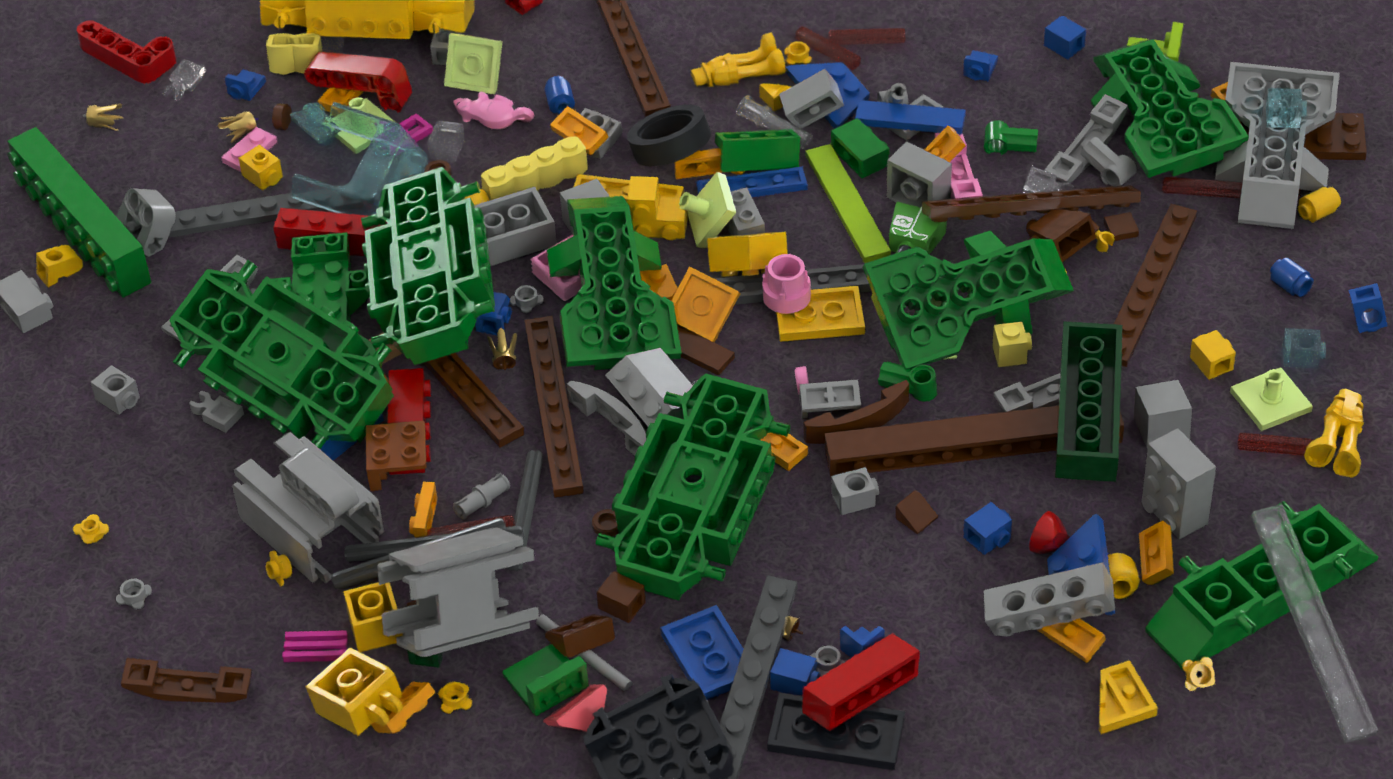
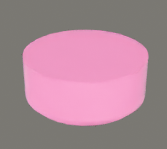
[795,366,809,395]

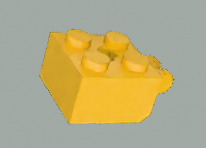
[305,647,404,736]

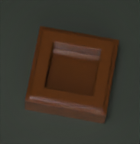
[1103,212,1139,241]

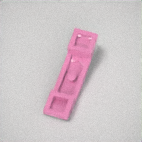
[935,133,983,199]

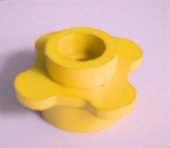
[784,42,812,65]
[73,514,109,544]
[266,551,292,586]
[1182,657,1215,691]
[438,682,472,714]

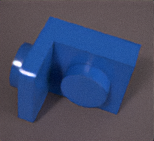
[963,50,998,81]
[225,69,266,101]

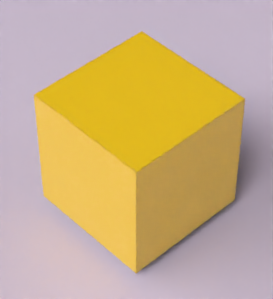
[343,582,403,652]

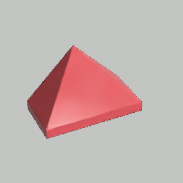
[543,684,607,732]

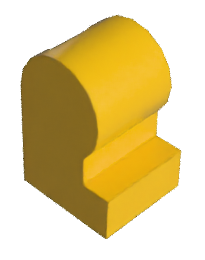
[36,245,83,288]

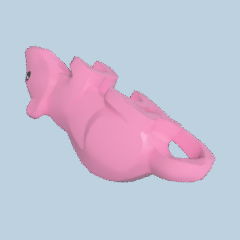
[453,92,534,130]

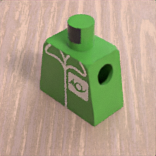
[889,202,947,255]

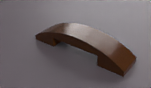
[803,380,909,444]
[121,658,252,703]

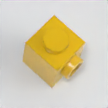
[238,145,283,191]
[1190,330,1236,380]

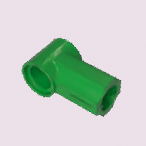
[984,120,1038,155]
[878,361,937,402]

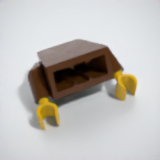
[1026,209,1114,273]

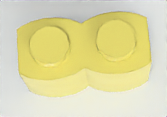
[266,33,323,75]

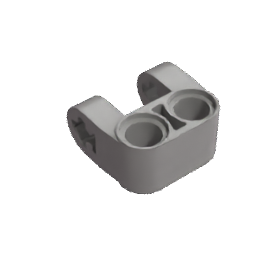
[116,188,175,257]

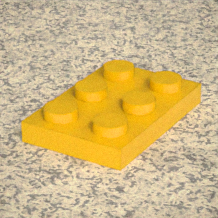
[776,286,865,342]

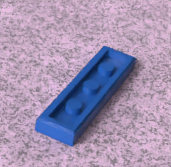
[855,100,966,135]
[696,166,808,197]

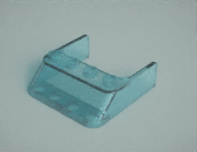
[292,102,428,216]

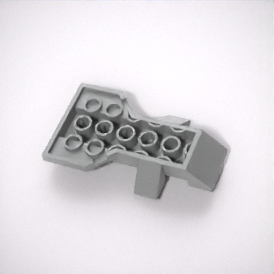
[1215,62,1339,229]

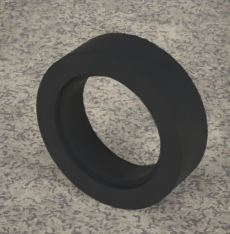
[627,105,711,166]

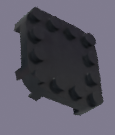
[583,674,734,779]

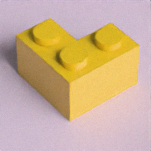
[627,176,688,240]
[707,232,788,277]

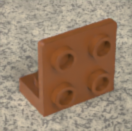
[366,421,427,491]

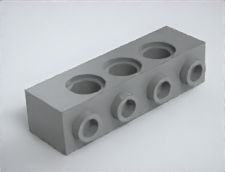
[984,562,1115,636]

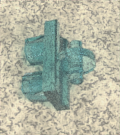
[290,102,341,147]

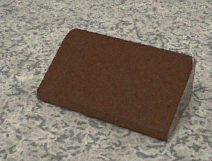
[544,614,615,658]

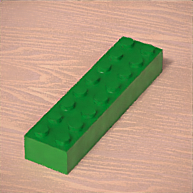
[7,127,151,298]

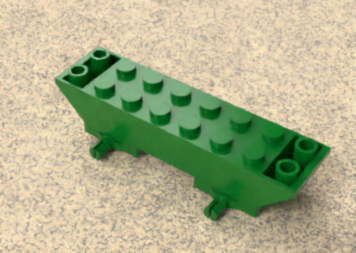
[1145,501,1378,672]

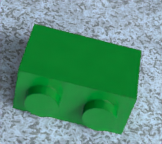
[831,118,890,179]

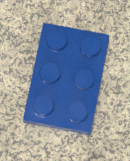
[660,605,744,700]

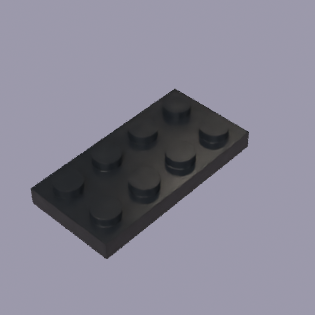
[767,692,905,770]

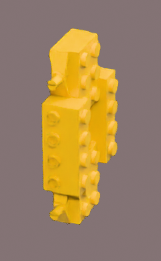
[260,0,474,39]

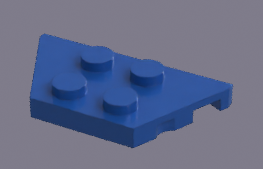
[786,62,870,129]
[1047,514,1115,615]

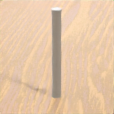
[536,614,633,692]

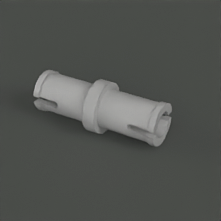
[453,473,510,520]

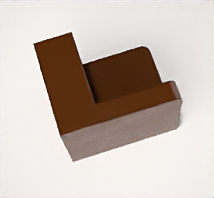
[596,572,646,623]

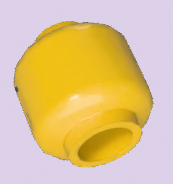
[1108,553,1140,599]

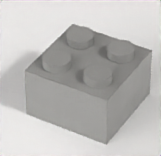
[887,141,952,207]

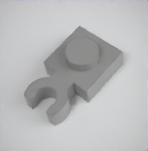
[189,391,244,433]

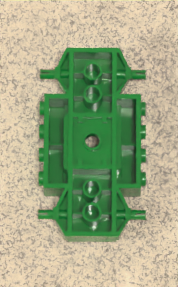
[361,167,495,365]
[169,260,394,449]
[596,374,790,601]

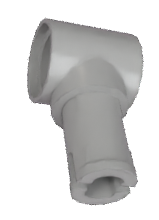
[877,83,909,105]

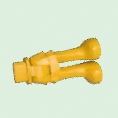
[691,33,786,87]
[1304,389,1364,478]

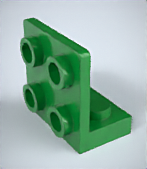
[503,644,589,716]

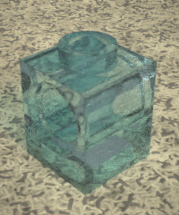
[1265,88,1307,128]
[1282,328,1326,369]

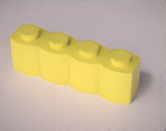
[481,136,588,200]

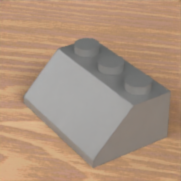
[605,348,693,426]

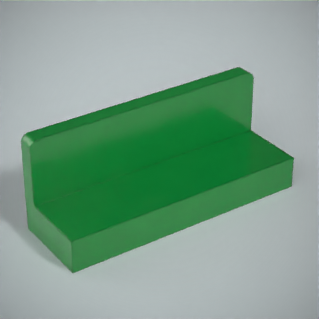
[715,129,801,172]

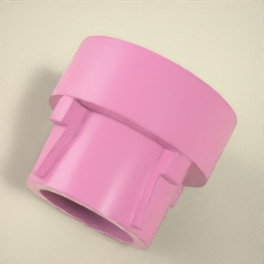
[762,253,811,314]

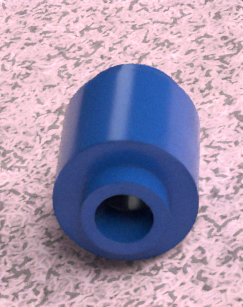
[544,76,575,114]
[1270,257,1314,297]

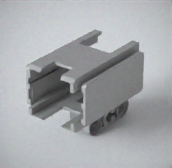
[232,432,384,583]
[377,527,539,657]

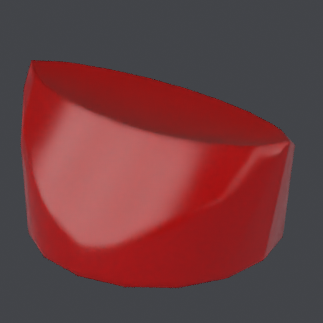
[1029,511,1069,554]

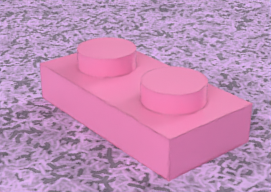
[221,127,277,172]

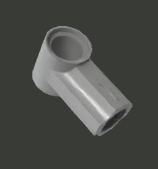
[1080,137,1137,186]

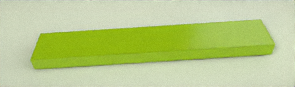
[805,144,891,263]

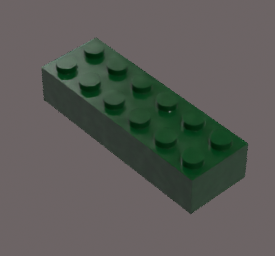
[1055,321,1123,482]

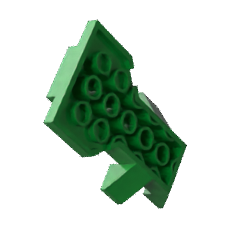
[1091,39,1249,178]
[547,196,682,370]
[862,231,1074,370]
[262,232,376,359]

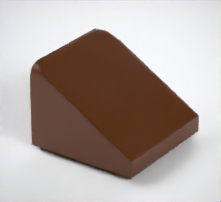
[895,490,938,534]

